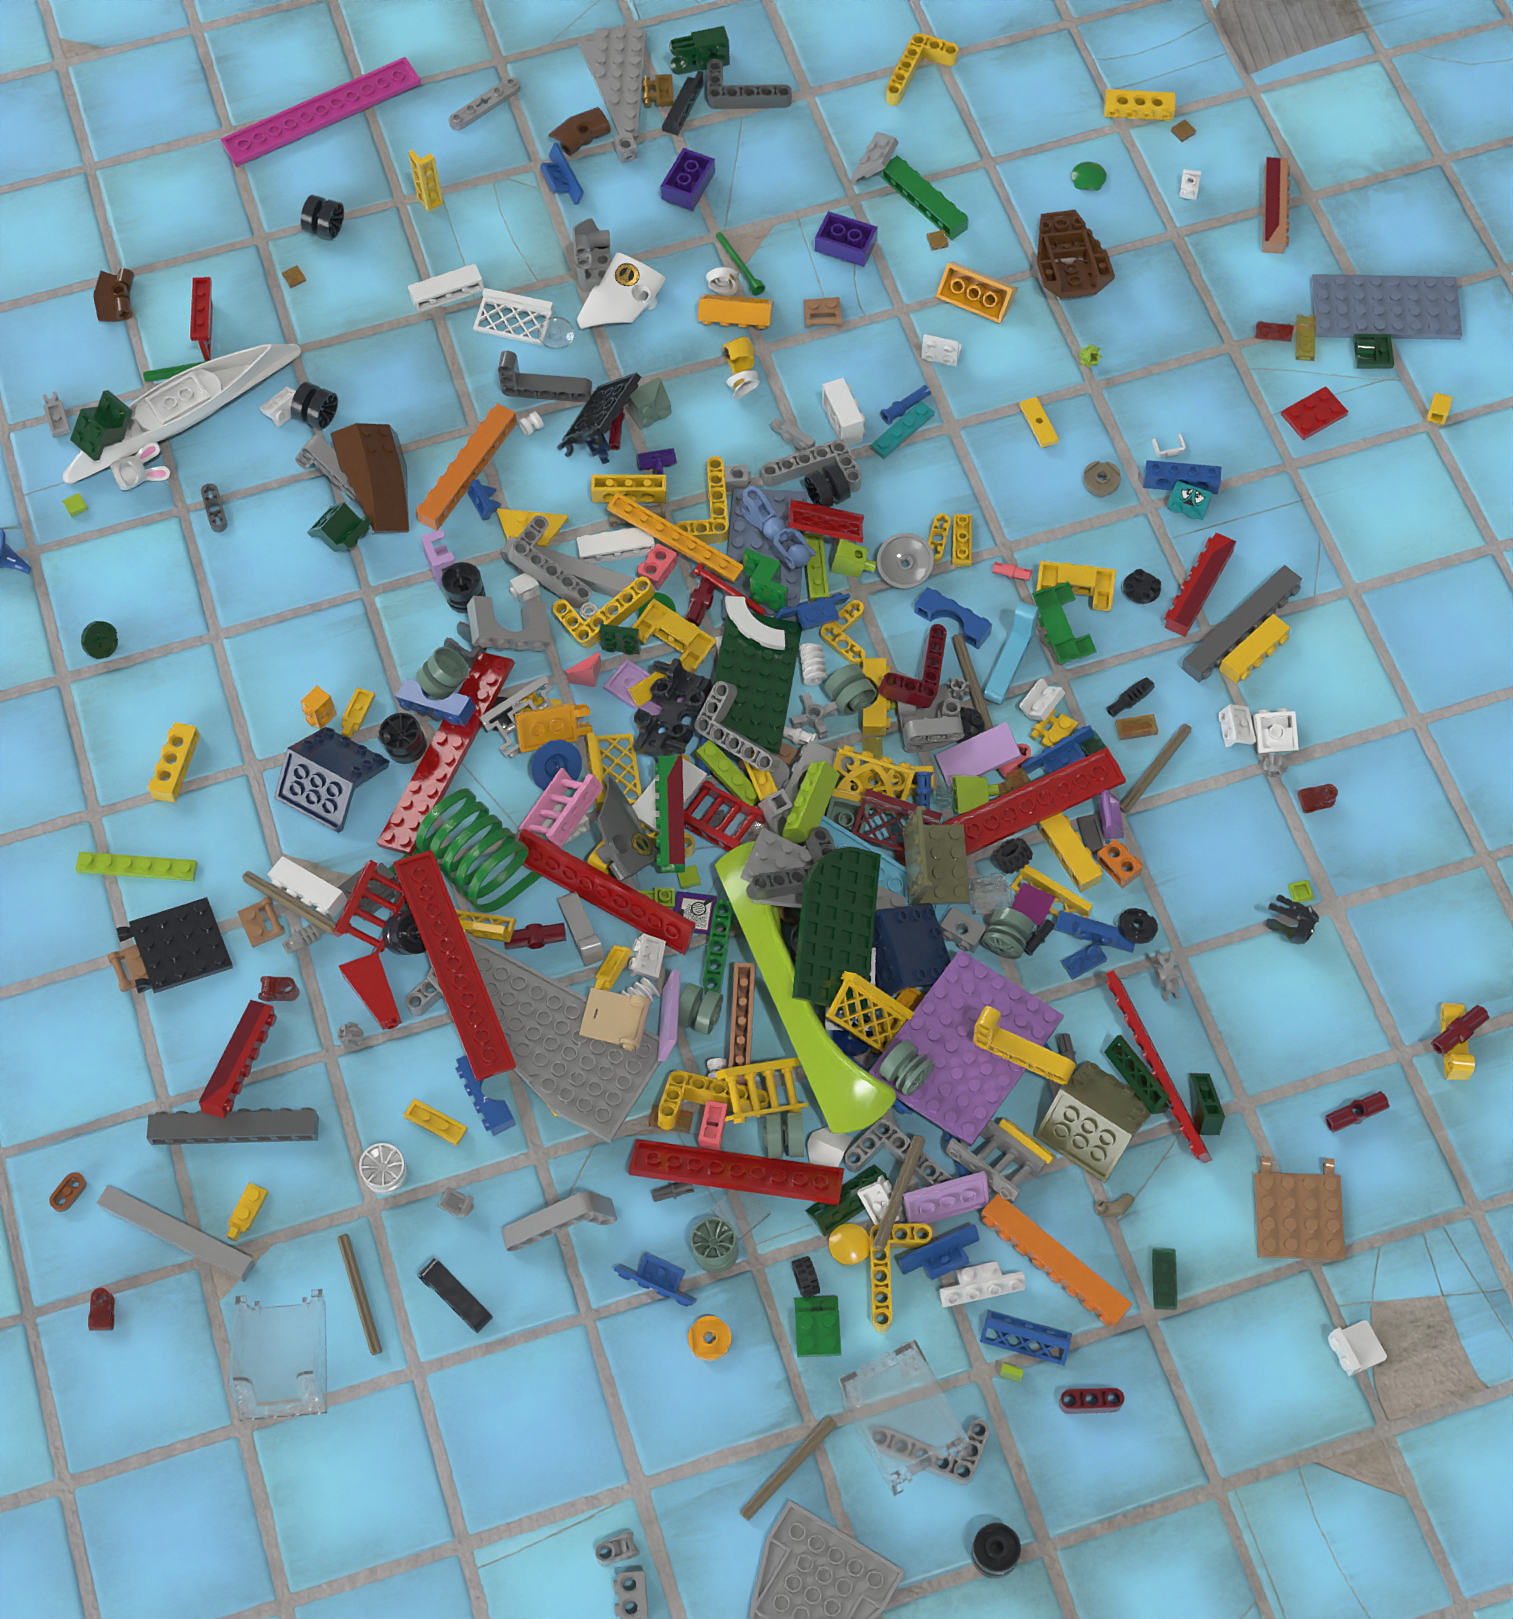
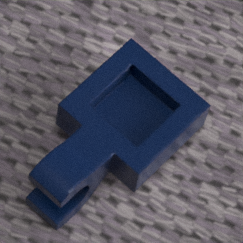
[586,433,610,464]

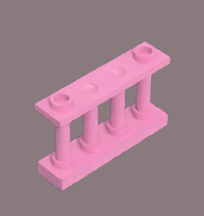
[518,768,604,848]

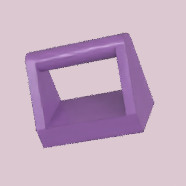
[1098,790,1124,840]

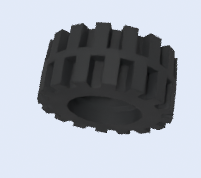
[994,838,1033,874]
[792,1256,820,1298]

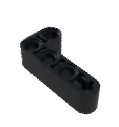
[417,1258,493,1334]

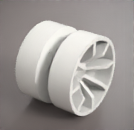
[359,1143,408,1195]

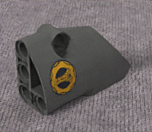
[597,776,659,882]

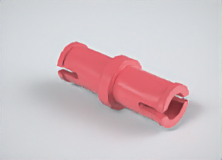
[992,561,1032,581]

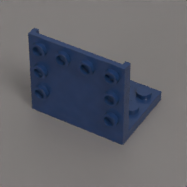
[274,727,390,833]
[867,904,951,1005]

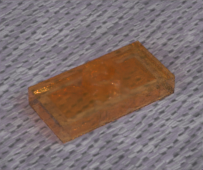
[649,1105,694,1134]

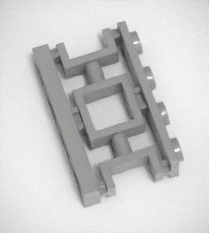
[479,675,554,758]

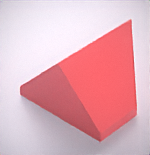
[565,652,602,687]

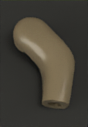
[1095,1193,1135,1217]

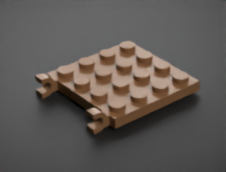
[1254,1156,1345,1260]

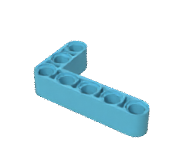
[983,601,1039,705]

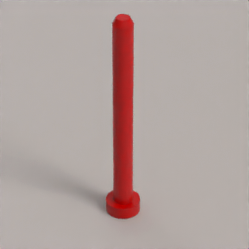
[693,563,767,616]

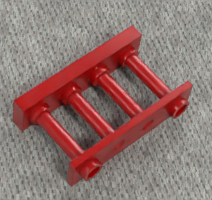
[684,780,766,852]
[331,860,406,954]

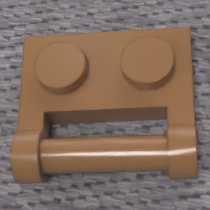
[804,297,842,328]
[237,897,285,948]
[107,945,148,992]

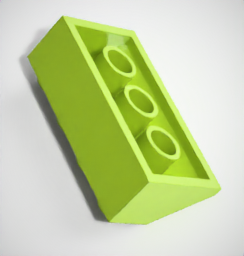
[783,761,840,843]

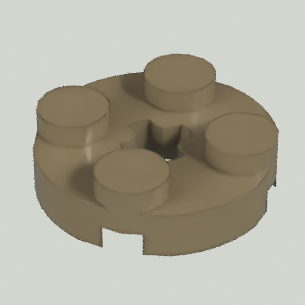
[1083,461,1121,498]

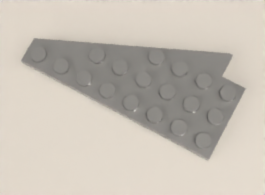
[579,28,647,140]
[740,827,907,912]

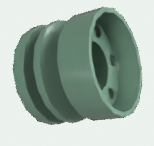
[981,907,1034,959]
[879,1039,935,1096]

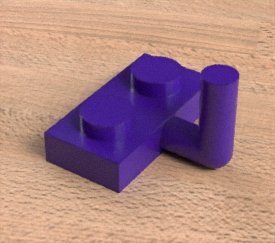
[637,448,677,475]

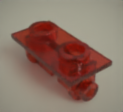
[1255,321,1294,342]

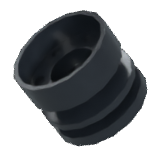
[441,562,486,613]

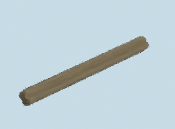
[952,634,994,732]
[1120,724,1192,813]
[242,871,336,934]
[873,1135,925,1251]
[337,1234,382,1356]
[740,1417,837,1521]

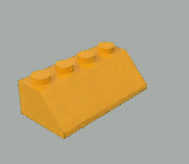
[935,261,1018,323]
[698,294,774,329]

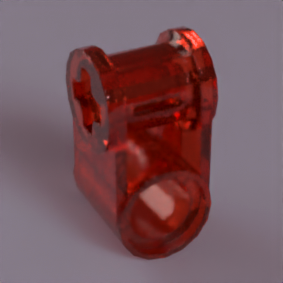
[1297,784,1338,813]
[258,976,300,1002]
[88,1288,115,1331]

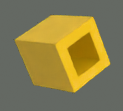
[1426,392,1453,425]

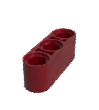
[1059,1388,1125,1414]

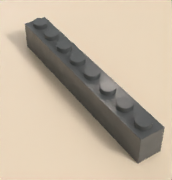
[1181,565,1302,683]
[146,1108,319,1145]

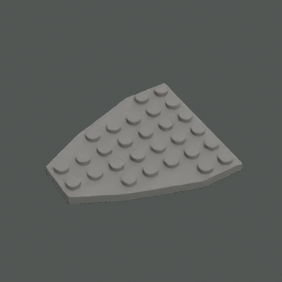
[750,1500,906,1619]

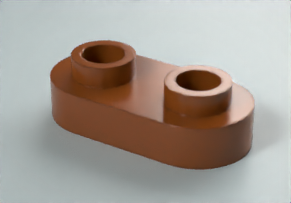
[49,1172,86,1212]

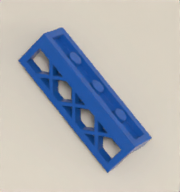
[980,1310,1072,1366]

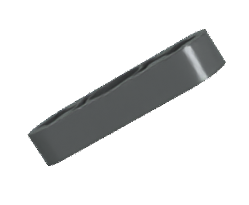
[201,483,228,532]

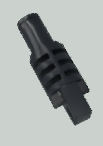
[1106,677,1155,718]

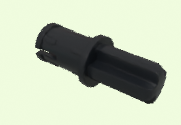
[1023,919,1055,956]

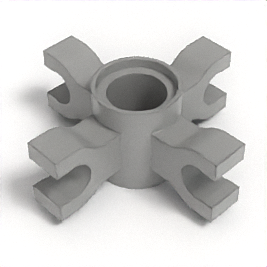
[792,692,838,740]
[1154,950,1183,1001]

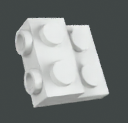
[1253,708,1299,753]

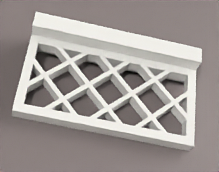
[473,288,555,346]

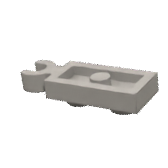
[43,391,71,438]
[771,417,815,451]

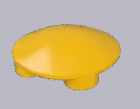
[828,1223,870,1265]

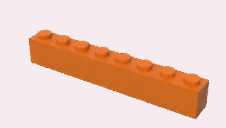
[416,403,517,531]
[980,1193,1133,1328]

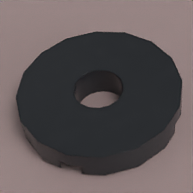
[1117,908,1158,944]

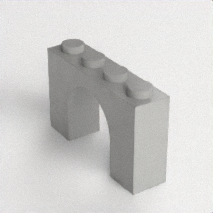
[467,596,551,652]
[783,740,853,816]
[758,788,808,850]

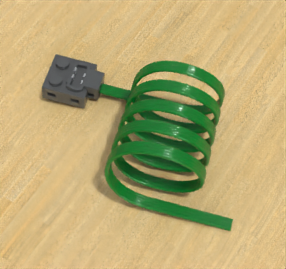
[337,788,542,921]

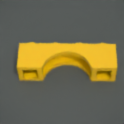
[863,658,890,736]

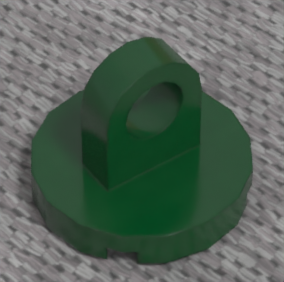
[81,621,118,659]

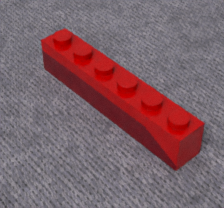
[1164,532,1237,637]
[199,999,277,1119]

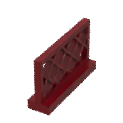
[852,789,942,853]

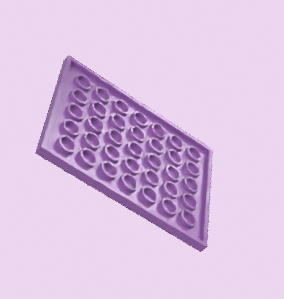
[868,949,1064,1147]

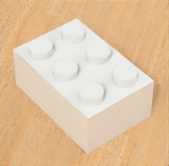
[822,378,865,446]

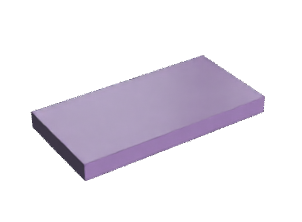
[603,659,687,729]
[935,722,1022,790]
[658,970,680,1062]
[903,1171,990,1224]

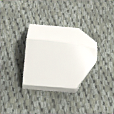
[807,1126,853,1168]

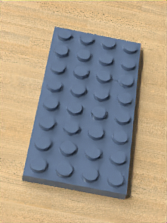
[1311,274,1462,340]
[722,488,808,623]

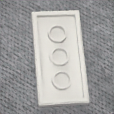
[632,753,708,835]

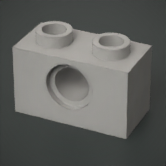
[940,907,987,954]

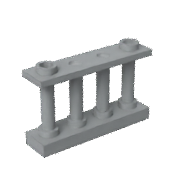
[945,1120,1046,1204]

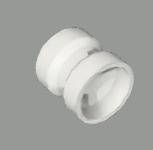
[518,411,544,436]
[707,1058,727,1081]

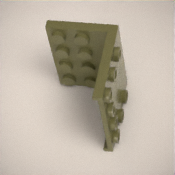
[903,806,970,905]
[1035,1060,1152,1183]

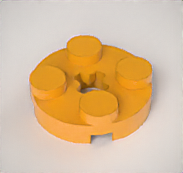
[688,1316,732,1361]

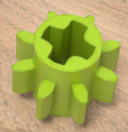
[1078,344,1102,368]

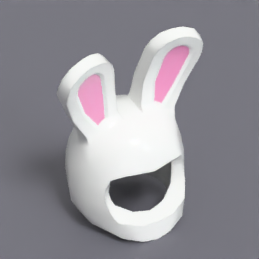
[110,441,170,490]

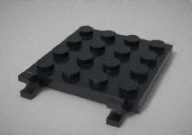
[557,372,641,457]
[116,897,233,994]

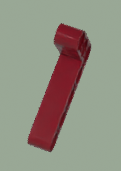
[878,624,947,709]

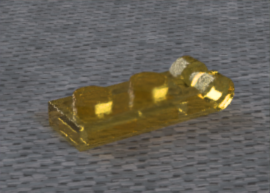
[1295,314,1316,361]

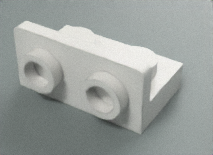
[260,387,296,427]
[1019,679,1065,721]
[1219,704,1256,747]
[628,934,666,980]
[858,1175,903,1225]

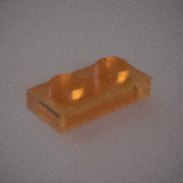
[1115,714,1158,740]

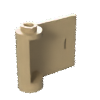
[579,987,651,1051]

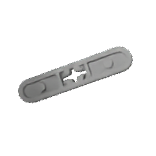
[449,77,520,131]

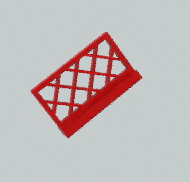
[190,277,213,361]
[787,499,864,543]

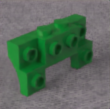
[1032,581,1097,665]

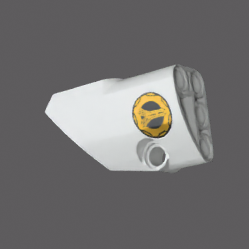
[577,252,666,329]

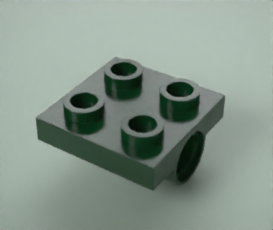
[1353,334,1394,368]
[599,624,641,655]

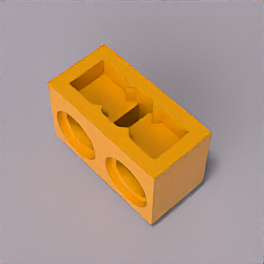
[301,685,337,729]

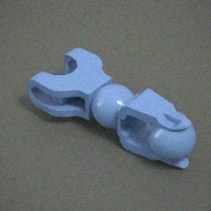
[741,486,816,571]

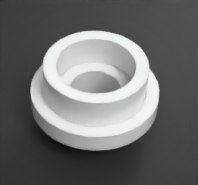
[580,602,599,621]

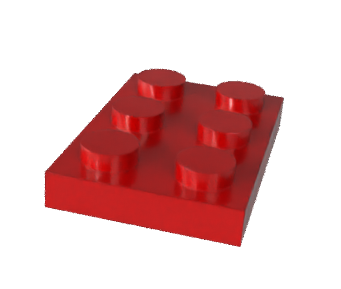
[1281,386,1349,441]

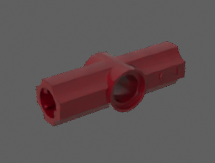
[684,571,719,626]
[505,923,567,950]
[1431,1004,1490,1056]
[1324,1091,1390,1133]

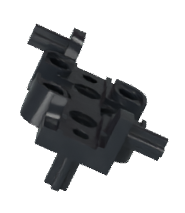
[633,658,712,763]

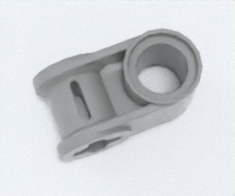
[595,1532,640,1567]

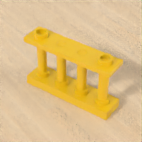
[716,1057,808,1124]

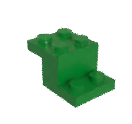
[743,548,788,611]
[795,1296,841,1357]

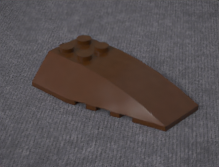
[1037,210,1115,299]
[330,423,409,533]

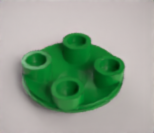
[1071,162,1106,191]

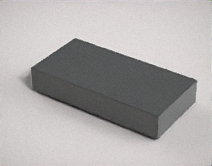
[1077,814,1107,855]

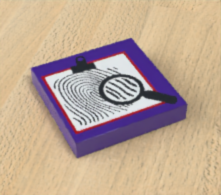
[674,891,717,935]

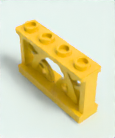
[831,745,915,817]

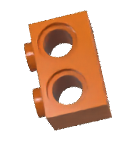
[1096,839,1142,889]

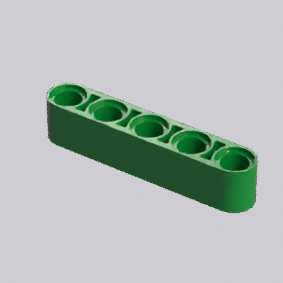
[703,900,733,995]

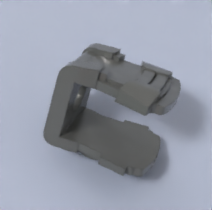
[444,621,487,668]

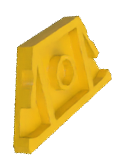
[497,508,569,548]

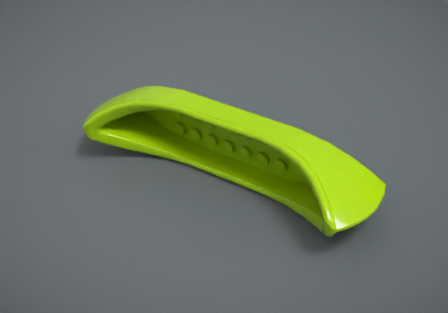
[715,841,897,1134]

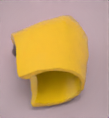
[722,336,755,375]

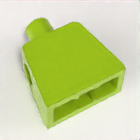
[830,539,877,578]
[951,774,999,814]

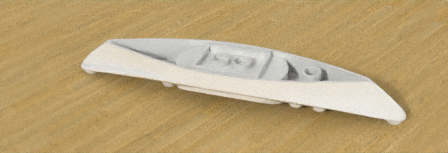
[62,344,301,484]

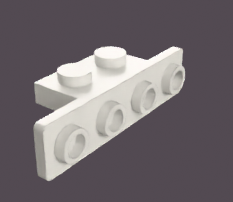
[940,1261,1026,1307]

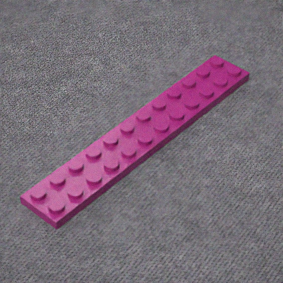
[220,57,421,167]

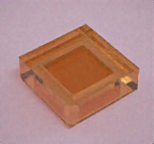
[1171,120,1196,142]
[926,230,949,251]
[282,265,306,289]

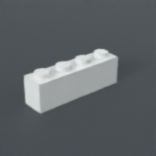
[408,264,484,313]
[577,527,655,564]
[268,856,348,919]

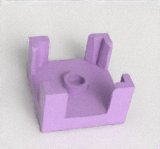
[421,529,455,586]

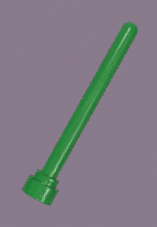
[716,232,766,296]

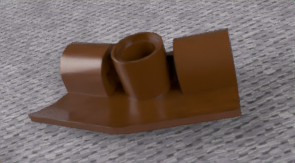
[548,107,611,155]
[93,268,134,322]

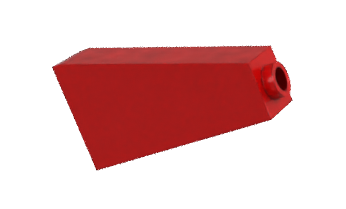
[339,952,402,1030]

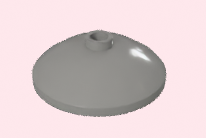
[877,533,934,589]

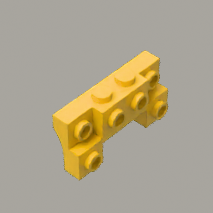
[1036,561,1116,612]
[631,598,717,674]

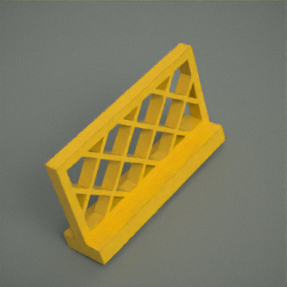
[585,733,642,811]
[826,971,914,1054]

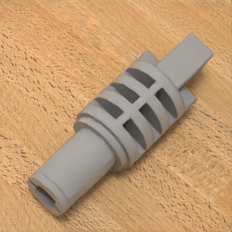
[282,917,335,954]

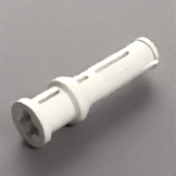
[783,726,818,745]

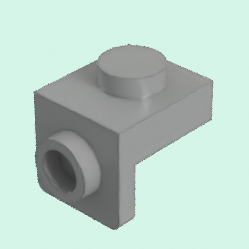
[437,1187,474,1218]

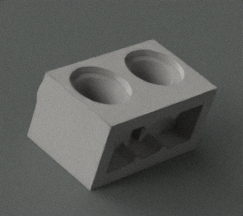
[614,1571,649,1619]

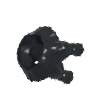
[1265,895,1320,944]

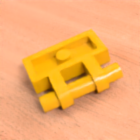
[1030,708,1078,748]

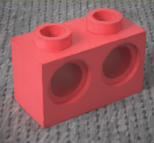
[637,544,678,591]
[698,1100,728,1151]

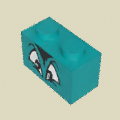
[1167,481,1212,521]

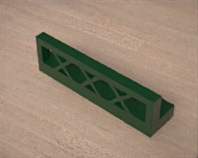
[1104,1035,1170,1115]
[805,1164,893,1237]

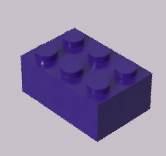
[661,148,715,210]
[815,211,878,267]

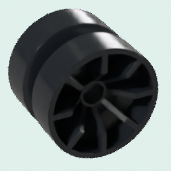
[301,195,344,239]
[291,382,338,429]
[804,462,851,507]
[379,713,427,764]
[382,912,426,955]
[971,1523,1021,1579]

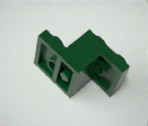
[70,390,133,461]
[307,502,372,552]

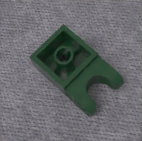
[669,26,730,75]

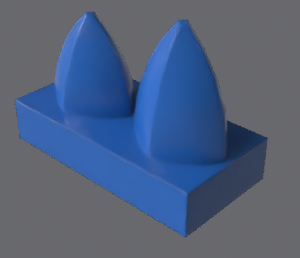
[467,479,501,520]
[1061,942,1107,980]

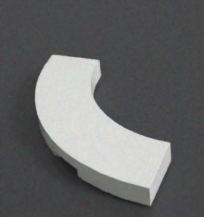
[725,596,785,650]

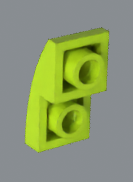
[637,887,675,909]

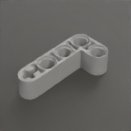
[557,891,604,966]

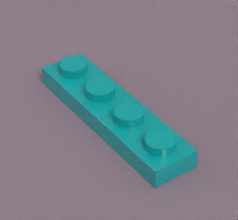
[870,401,934,459]

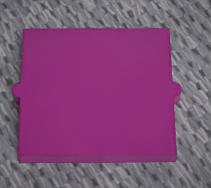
[1011,882,1056,926]

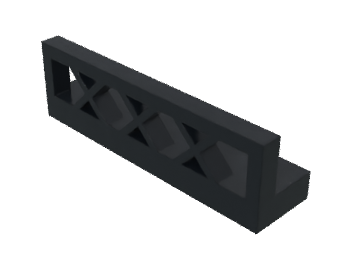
[662,70,704,136]

